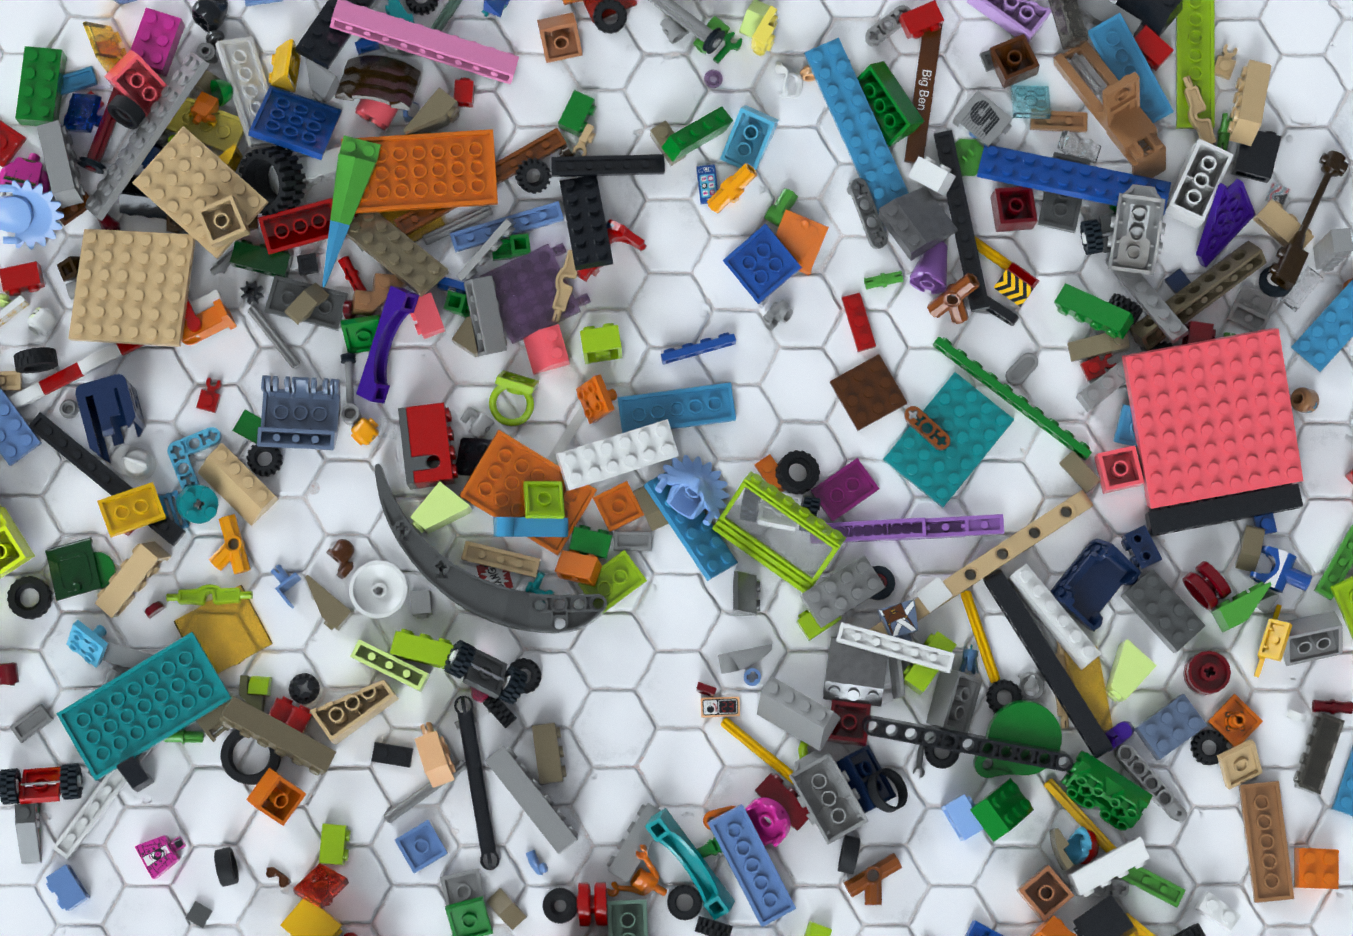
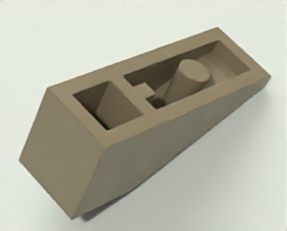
[1067,333,1130,362]
[305,574,354,631]

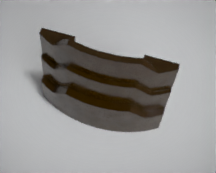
[335,55,421,111]

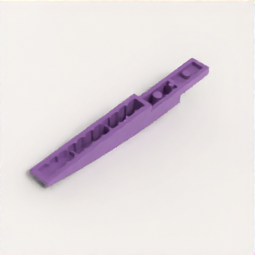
[810,514,1004,543]

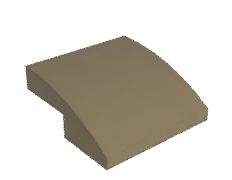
[1050,828,1074,870]

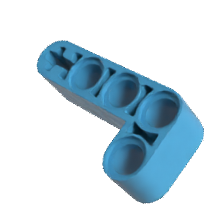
[493,517,568,537]

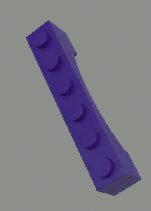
[356,286,419,403]

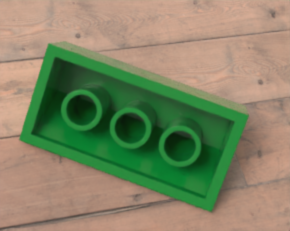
[857,61,924,147]

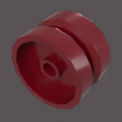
[1182,561,1232,611]
[1183,651,1231,695]

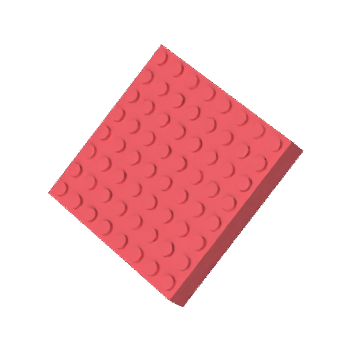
[1122,328,1304,509]

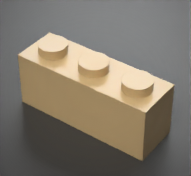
[1253,199,1315,249]

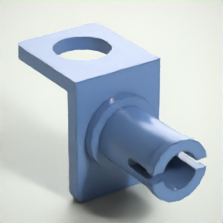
[271,565,301,609]

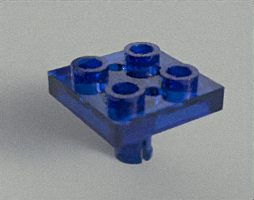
[63,93,102,133]

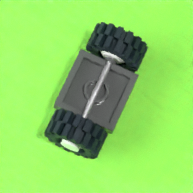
[1080,213,1161,255]
[444,640,528,704]

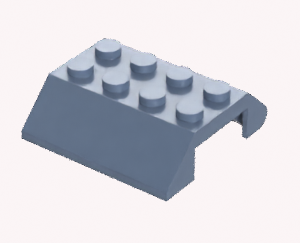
[257,375,340,450]

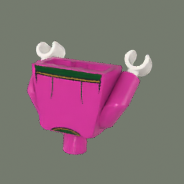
[0,153,50,197]

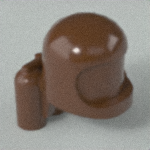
[326,539,355,579]

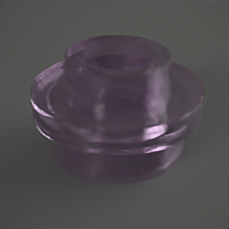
[704,69,723,88]

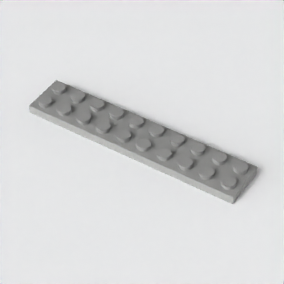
[85,52,210,221]

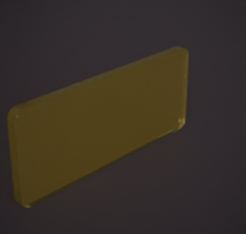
[1064,646,1113,731]

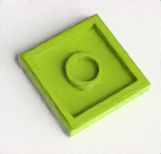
[523,481,565,519]

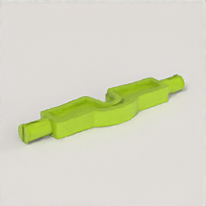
[166,584,253,606]

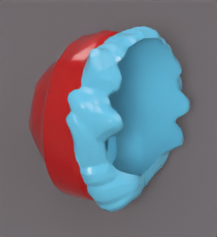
[1064,826,1099,865]

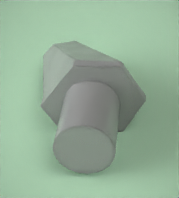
[210,250,232,276]

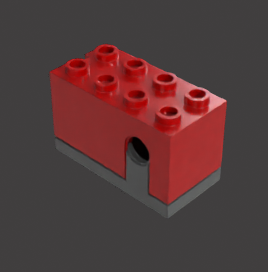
[398,402,459,490]

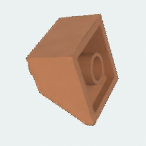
[537,12,583,63]

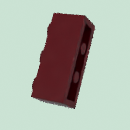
[754,773,809,831]

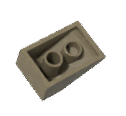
[403,87,460,135]

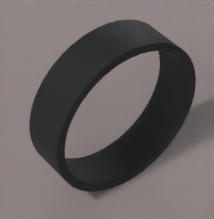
[867,768,908,813]

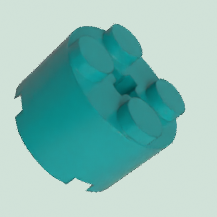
[176,484,218,524]

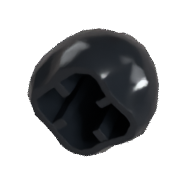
[192,0,228,33]

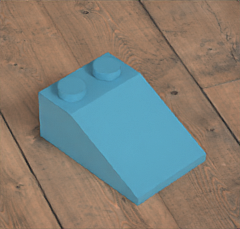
[720,105,779,170]

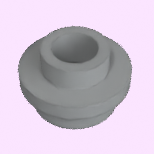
[59,399,79,419]

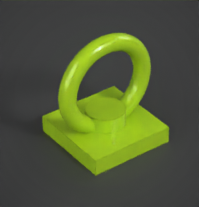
[489,370,539,426]

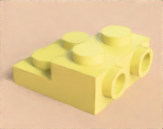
[751,6,778,56]

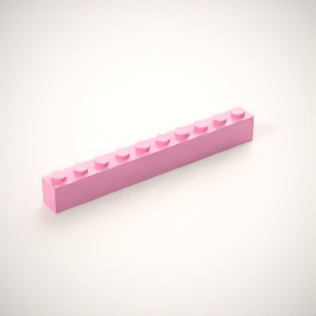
[330,0,519,85]

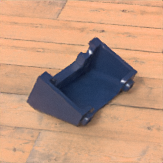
[1050,539,1142,632]

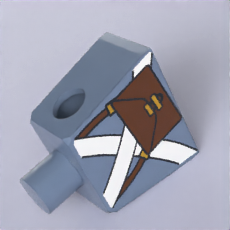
[877,599,918,642]

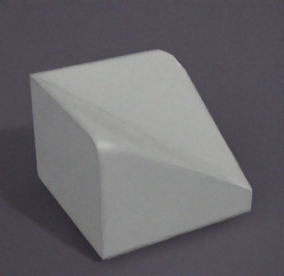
[1256,591,1279,613]

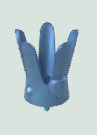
[959,644,979,674]

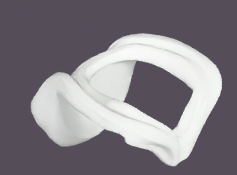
[775,62,803,99]

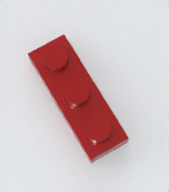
[841,292,876,353]

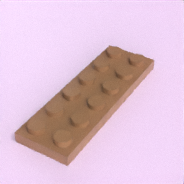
[1239,781,1294,903]

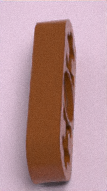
[904,406,950,451]

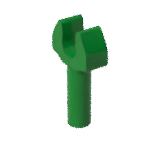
[713,32,742,64]

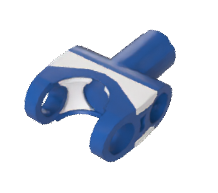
[1249,545,1312,593]

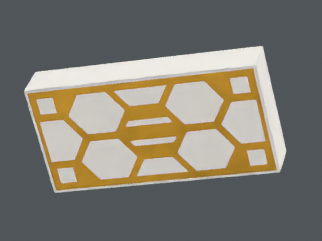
[0,296,30,327]

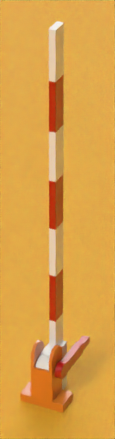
[9,289,237,410]

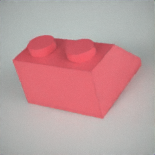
[523,324,570,375]

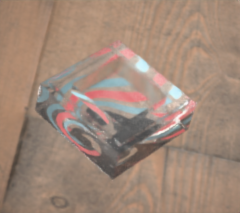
[1265,182,1290,206]

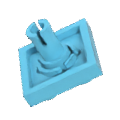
[66,620,108,668]

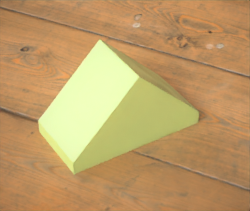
[739,0,770,38]

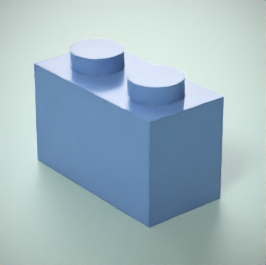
[46,864,90,911]

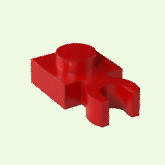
[1080,354,1117,382]
[196,377,222,413]

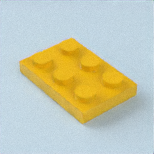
[97,482,166,538]

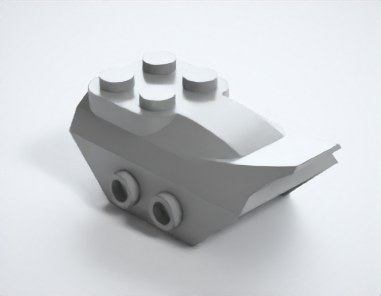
[1107,184,1166,275]
[789,751,869,844]

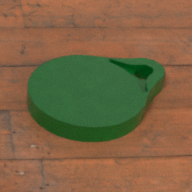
[973,700,1062,778]

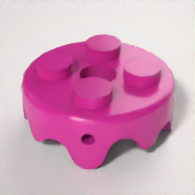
[745,797,791,847]

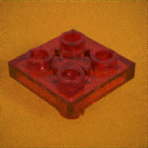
[293,863,349,909]

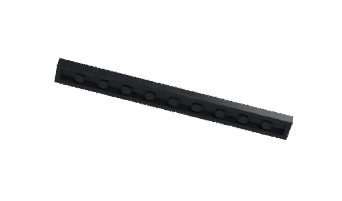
[934,130,990,313]
[29,412,186,546]

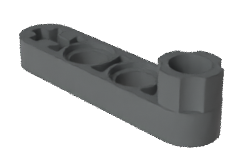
[847,178,888,249]

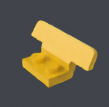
[1254,604,1292,678]

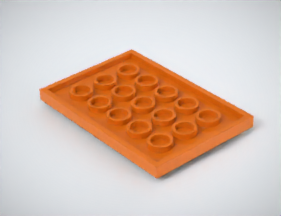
[459,430,597,556]

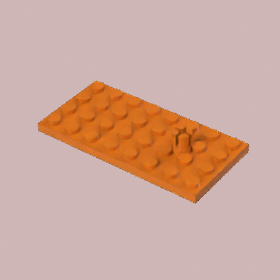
[341,129,498,214]

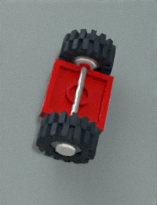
[0,763,83,805]

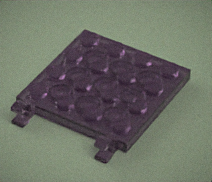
[480,243,591,344]

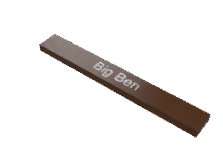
[904,24,943,164]

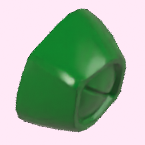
[210,79,233,107]

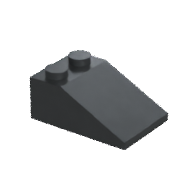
[733,571,760,616]

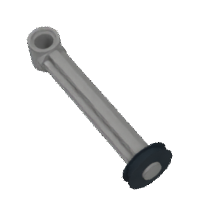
[648,0,725,54]

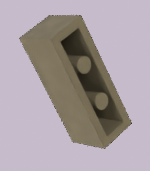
[532,722,567,785]

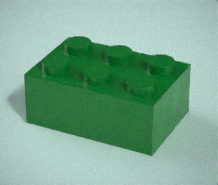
[970,778,1034,842]

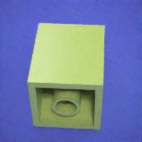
[410,481,473,534]
[1105,639,1157,703]

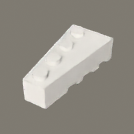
[270,145,341,195]

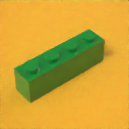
[661,106,734,162]
[1054,283,1134,339]

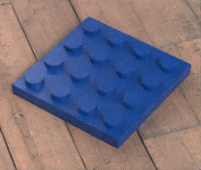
[248,85,342,160]

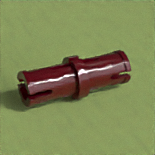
[1312,699,1353,715]

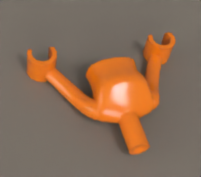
[607,844,667,897]

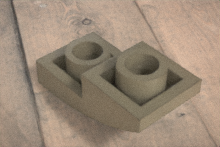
[1059,451,1101,494]

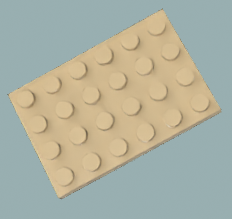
[132,126,269,259]

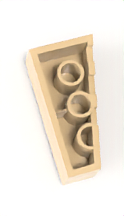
[95,541,171,618]
[309,680,399,745]

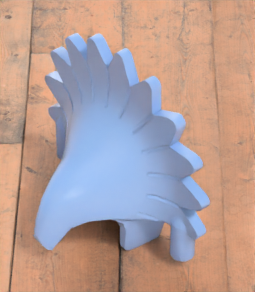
[0,180,64,250]
[655,455,730,526]

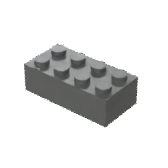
[1121,568,1206,653]

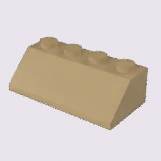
[198,443,279,526]

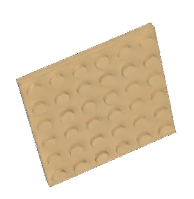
[68,229,196,347]

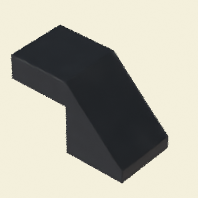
[116,756,154,792]

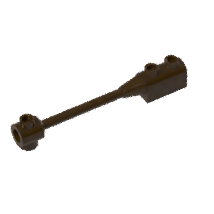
[1268,151,1349,291]

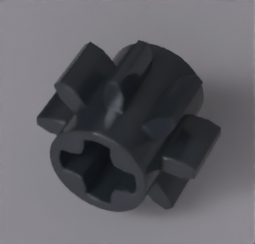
[240,281,264,305]

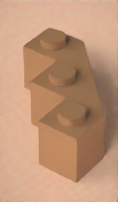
[352,273,407,316]

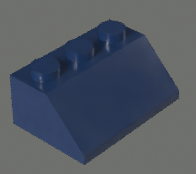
[836,744,896,813]

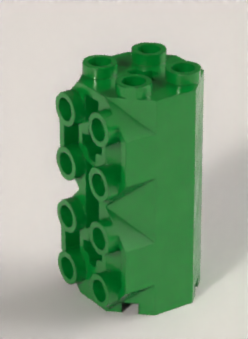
[1061,750,1153,831]

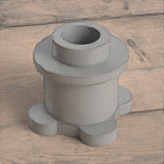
[197,43,218,64]

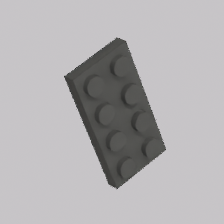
[1037,152,1091,233]
[265,275,349,331]

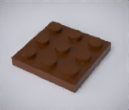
[829,354,908,432]

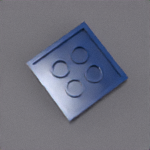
[722,224,803,304]

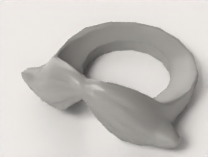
[1017,672,1046,700]

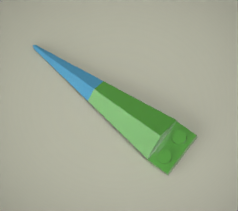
[322,135,382,288]

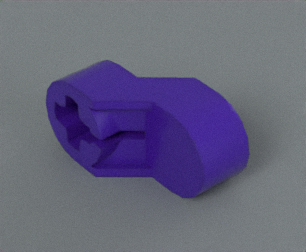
[1105,721,1134,752]

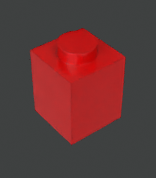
[454,78,475,108]

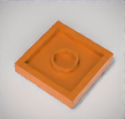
[593,481,644,532]

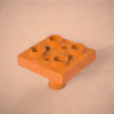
[576,374,617,424]
[1207,694,1263,747]

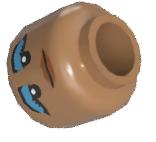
[1290,387,1319,413]

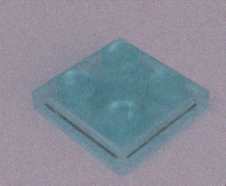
[1011,85,1051,119]

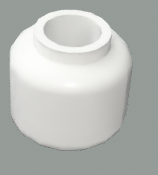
[27,307,56,336]

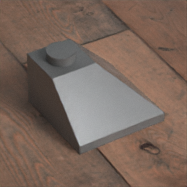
[305,58,339,104]

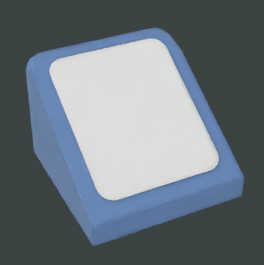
[403,101,419,122]

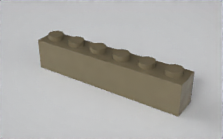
[219,696,336,776]

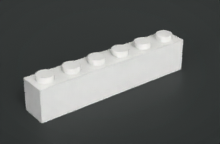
[1008,563,1101,670]

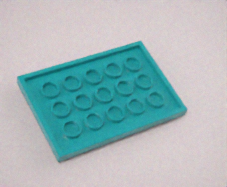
[883,372,1015,508]

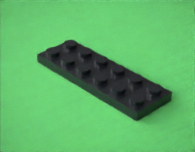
[295,0,375,69]
[559,176,613,271]

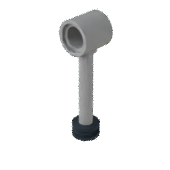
[340,353,362,426]

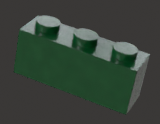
[230,240,293,278]

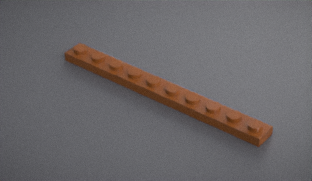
[394,128,567,236]

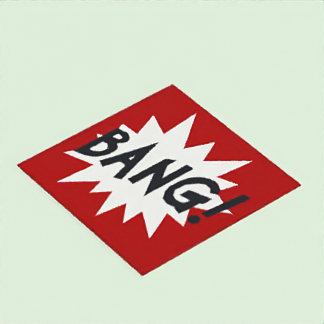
[476,565,513,588]

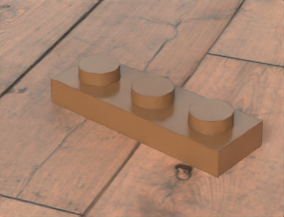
[1030,110,1088,133]

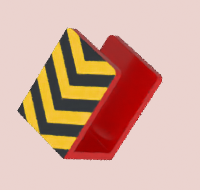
[994,262,1040,307]

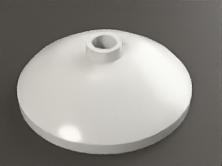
[349,560,408,619]

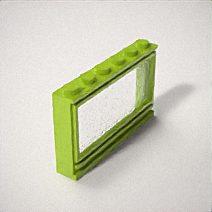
[712,471,846,593]

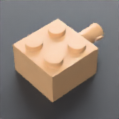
[415,722,456,788]

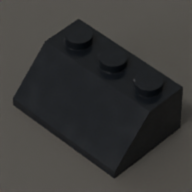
[1115,0,1183,37]
[119,175,167,220]

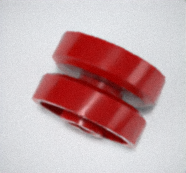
[577,882,608,927]

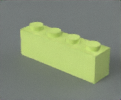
[350,639,430,693]

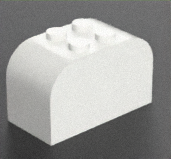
[1165,139,1234,229]

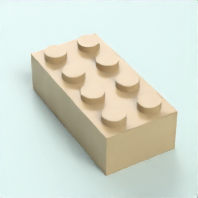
[1227,60,1272,146]

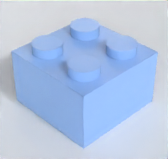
[941,794,984,841]

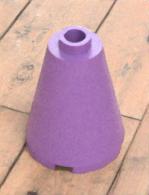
[909,241,948,294]

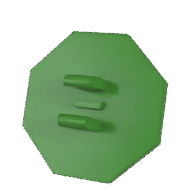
[955,139,984,176]

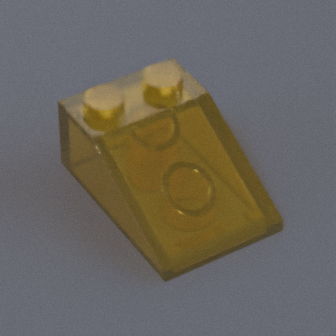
[83,21,127,73]

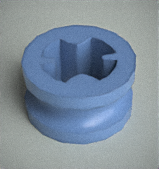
[744,668,761,686]

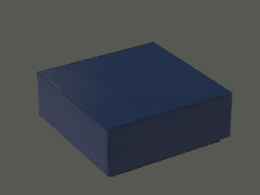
[1164,268,1191,294]

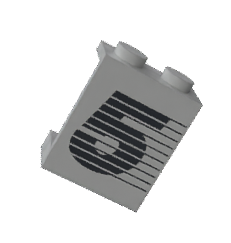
[952,90,1013,147]

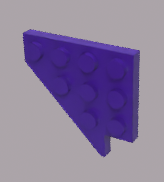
[1196,179,1256,268]

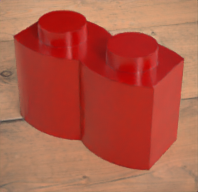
[268,696,313,734]

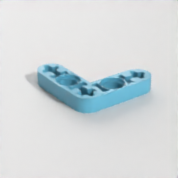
[167,427,222,489]

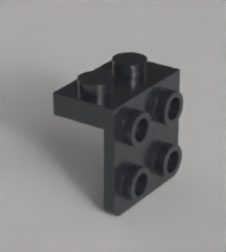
[456,437,492,476]

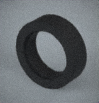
[220,729,281,785]

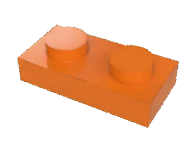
[754,454,785,492]

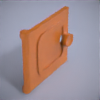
[776,209,829,275]

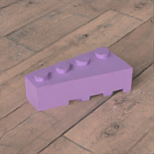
[967,0,1053,43]

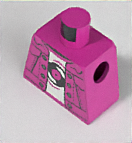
[135,835,186,879]

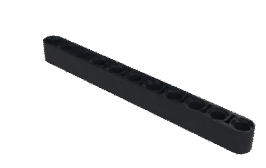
[983,569,1113,759]
[862,715,1073,771]

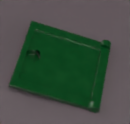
[45,537,102,601]

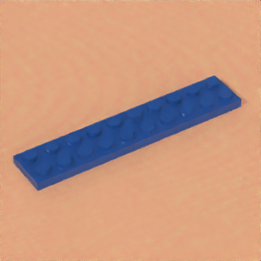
[977,145,1171,216]

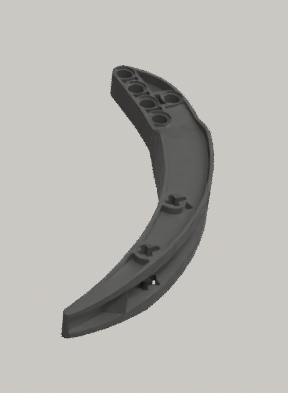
[375,464,608,634]

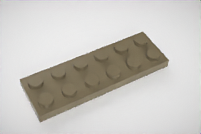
[346,212,449,297]

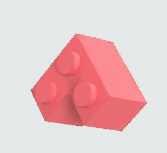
[410,292,445,339]

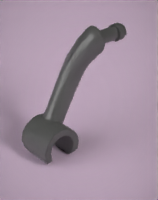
[913,745,925,778]

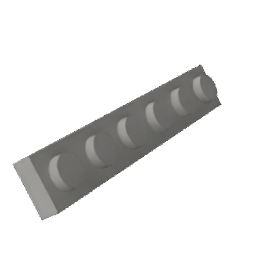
[1106,258,1189,344]

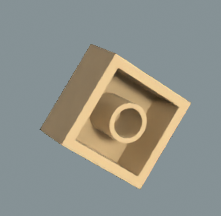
[196,195,251,249]

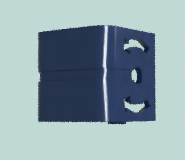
[75,374,146,463]

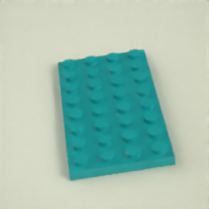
[56,632,232,781]

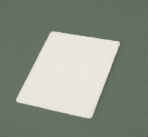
[916,577,953,613]

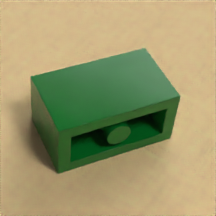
[558,90,597,137]
[569,525,612,560]

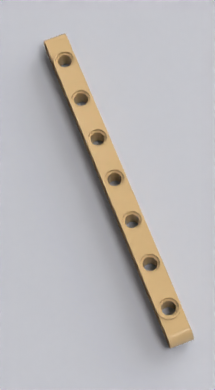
[869,490,1094,635]

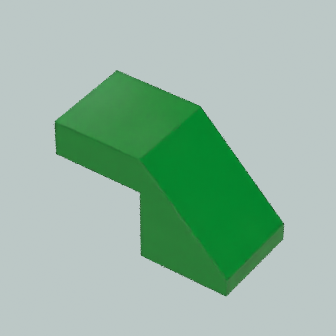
[492,233,531,261]
[443,291,471,318]

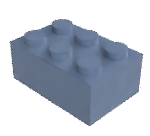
[1134,694,1207,761]

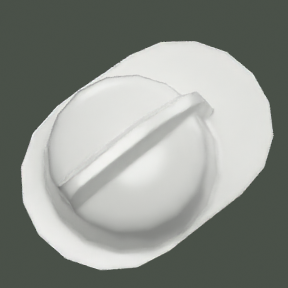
[111,445,157,480]

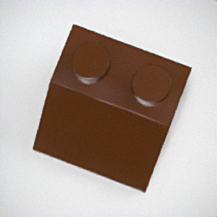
[989,34,1040,89]

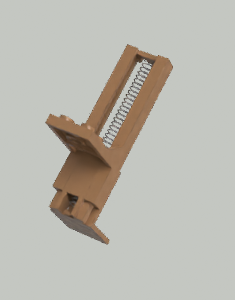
[1053,39,1166,178]

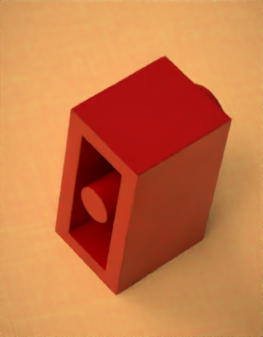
[899,0,944,39]
[1134,25,1174,71]
[0,261,45,296]

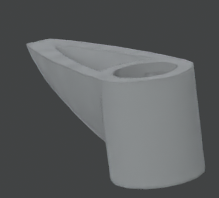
[718,644,772,674]

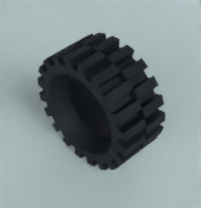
[239,146,306,216]

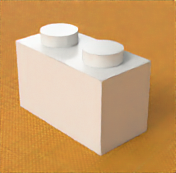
[908,156,956,196]
[1194,892,1242,931]

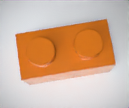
[554,550,602,586]

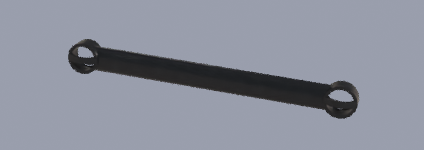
[454,696,500,870]

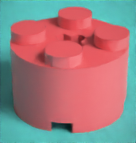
[355,99,399,131]

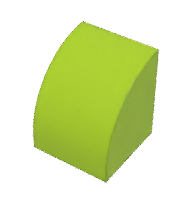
[248,676,272,696]
[804,921,832,936]

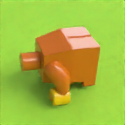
[188,91,219,128]

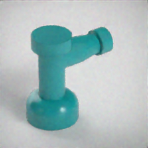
[525,571,555,604]

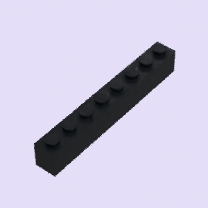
[1145,483,1303,537]

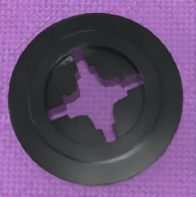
[288,673,320,704]

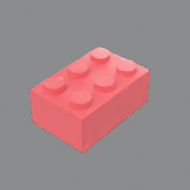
[104,50,168,117]

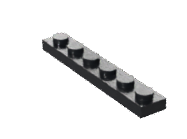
[551,154,665,177]

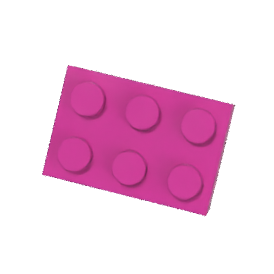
[130,7,185,77]

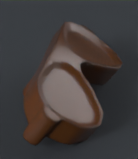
[266,867,290,888]

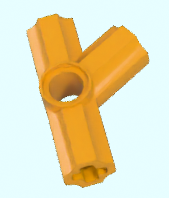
[707,163,758,213]
[208,514,251,575]

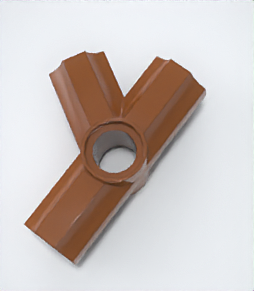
[927,273,980,324]
[843,853,903,905]

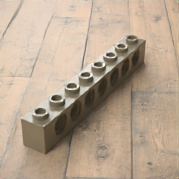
[1129,240,1267,351]

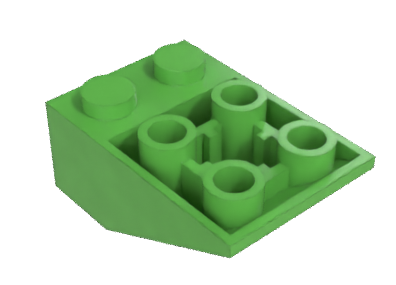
[1211,581,1272,633]

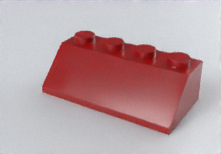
[258,198,333,254]

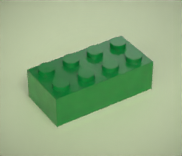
[15,46,67,126]

